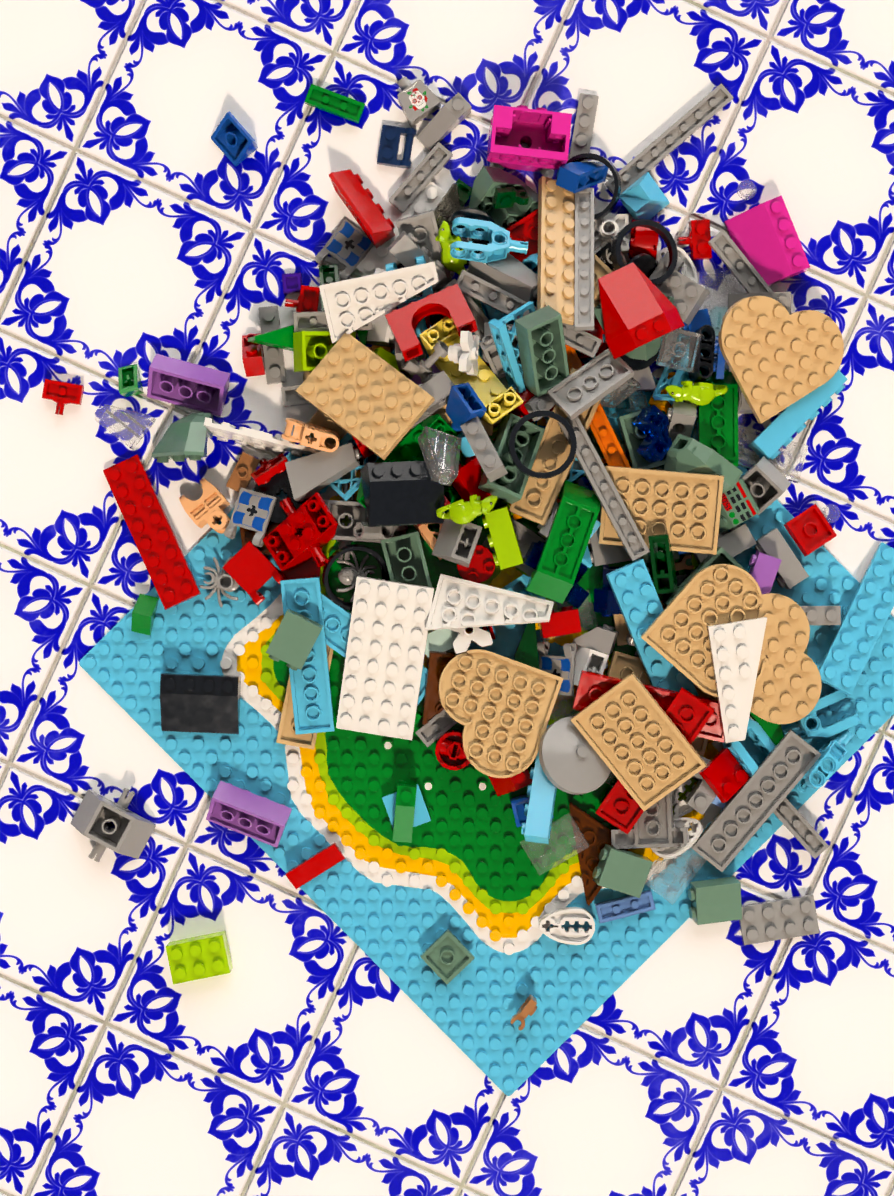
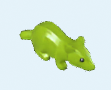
[435,221,467,276]
[665,381,728,406]
[436,494,498,525]

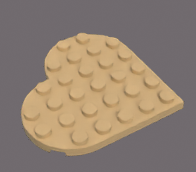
[718,296,844,424]
[640,564,766,697]
[750,593,822,724]
[438,649,564,778]

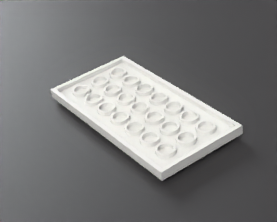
[336,576,434,740]

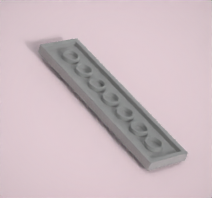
[691,729,822,872]

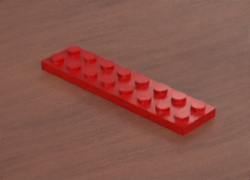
[103,455,201,610]
[572,670,724,743]
[595,687,715,835]

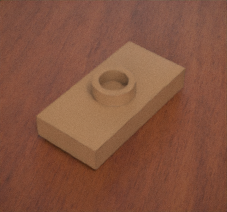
[226,452,260,492]

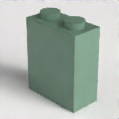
[266,608,323,671]
[592,844,653,898]
[688,876,742,925]

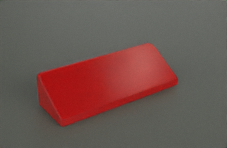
[285,842,345,889]

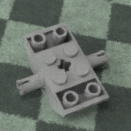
[323,483,381,560]
[70,788,156,862]

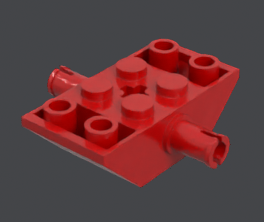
[262,492,338,571]

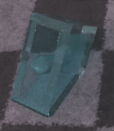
[601,391,648,419]

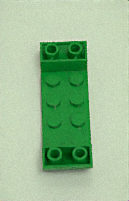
[698,369,739,467]
[356,414,458,508]
[526,480,600,604]

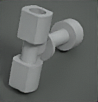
[401,341,449,383]

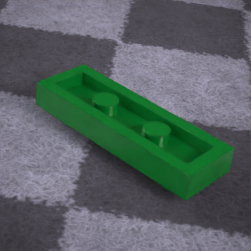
[305,84,365,124]

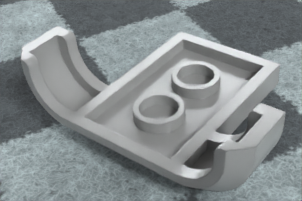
[611,792,689,849]

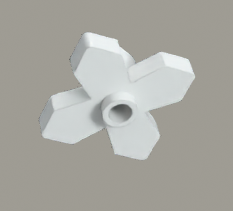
[594,214,629,254]
[448,331,480,376]
[449,627,493,655]

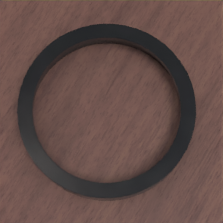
[556,153,621,220]
[611,219,678,286]
[508,411,577,479]
[322,544,389,611]

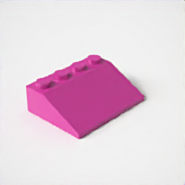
[724,195,810,286]

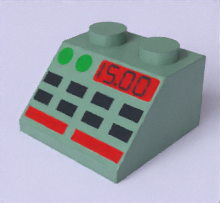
[719,478,760,532]

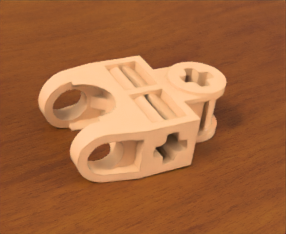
[281,418,340,452]
[179,478,230,534]

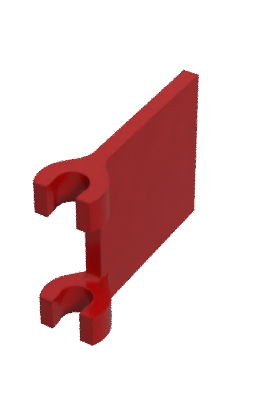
[222,541,287,605]

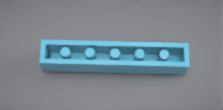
[748,370,848,460]
[521,725,557,844]

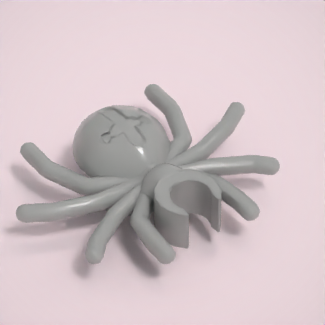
[336,551,377,602]
[199,556,239,608]

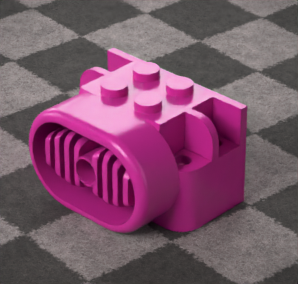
[487,105,572,172]

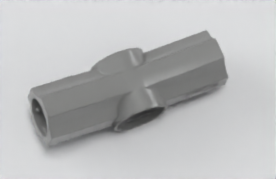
[353,522,408,541]

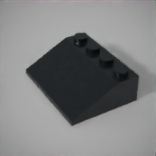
[360,460,444,527]
[160,673,241,734]

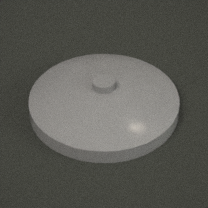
[539,716,611,795]

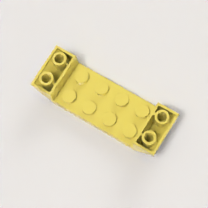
[419,317,523,424]

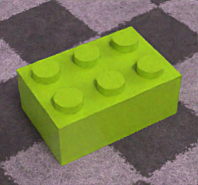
[293,331,356,372]
[482,504,523,570]
[166,931,233,984]

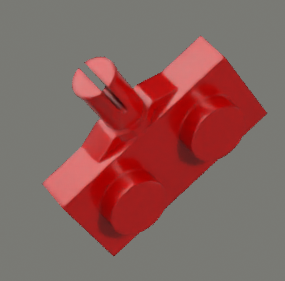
[677,220,712,260]
[285,285,320,312]
[42,379,84,415]
[250,453,288,486]

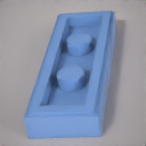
[595,890,656,924]

